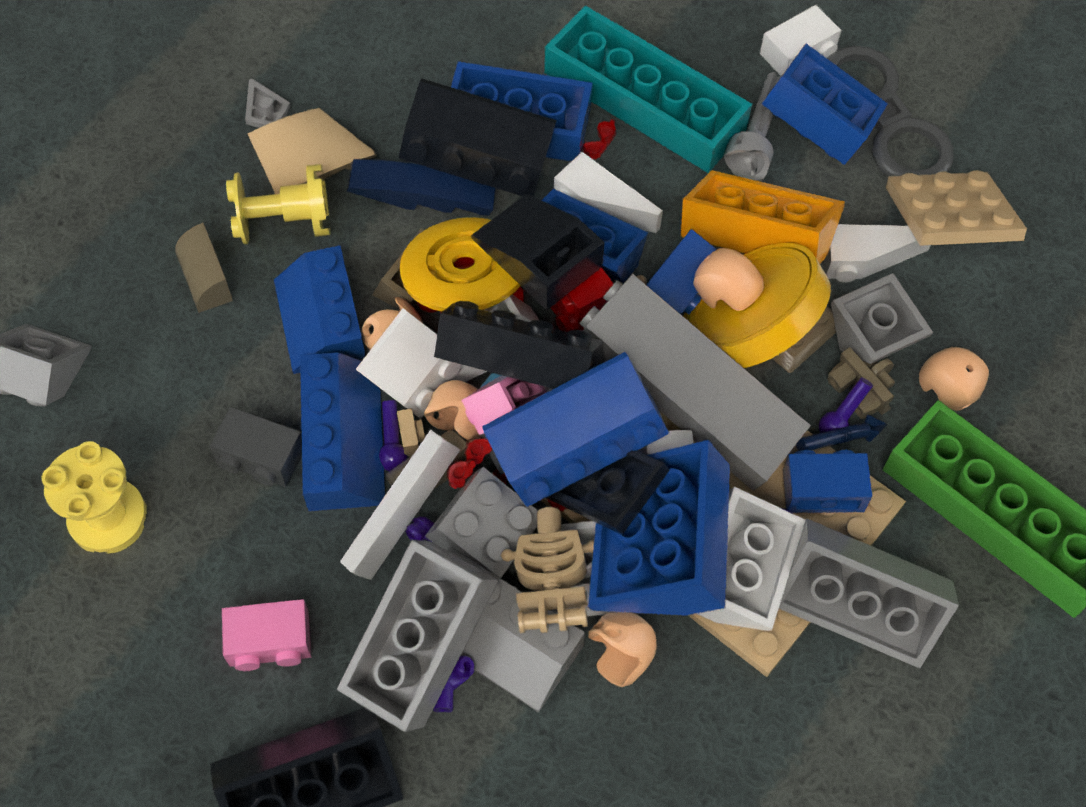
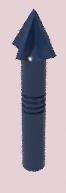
[796,414,888,451]

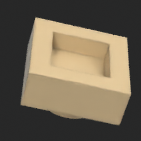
[397,408,425,456]

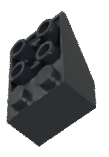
[471,194,605,310]

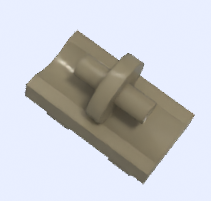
[827,347,895,419]

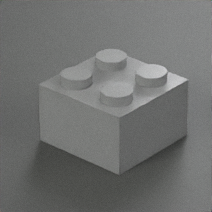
[425,467,538,578]

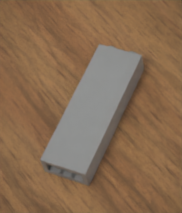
[580,274,811,491]

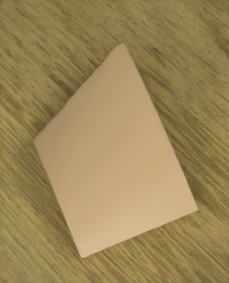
[248,108,377,194]

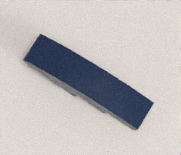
[347,159,495,216]

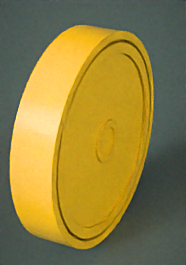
[683,243,831,368]

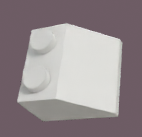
[356,308,462,419]

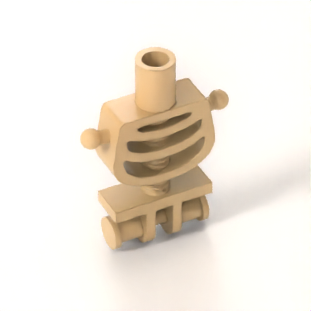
[501,507,594,633]

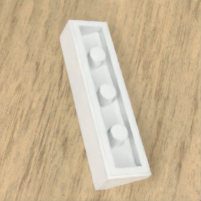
[340,430,460,580]

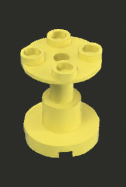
[226,164,330,244]
[42,441,147,554]

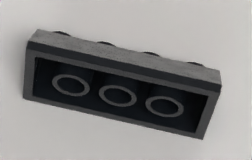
[398,78,557,197]
[434,301,605,389]
[210,707,404,807]

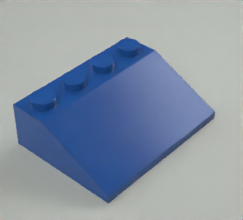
[588,440,730,615]

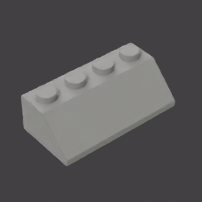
[779,518,959,668]
[447,547,585,713]

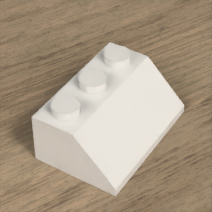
[697,487,806,631]

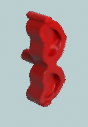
[447,438,492,489]

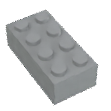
[337,540,498,732]

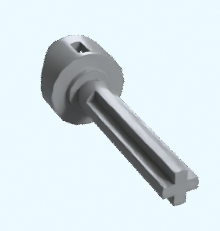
[724,72,781,182]

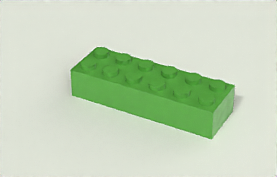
[883,400,1086,618]

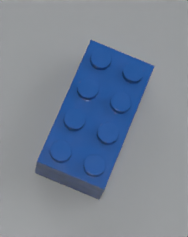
[451,61,593,162]

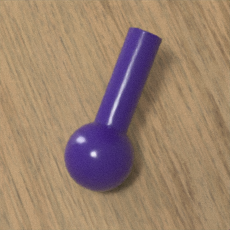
[819,377,873,433]
[379,400,408,471]

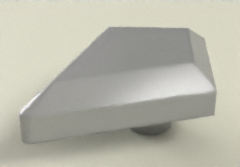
[245,79,291,128]

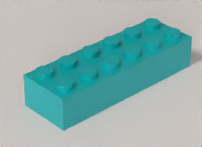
[544,5,752,173]

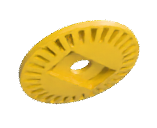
[399,217,521,312]

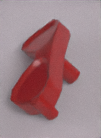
[582,119,616,159]

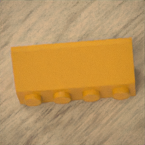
[681,170,845,264]

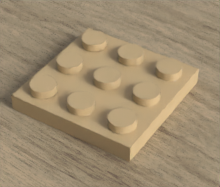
[886,170,1027,246]

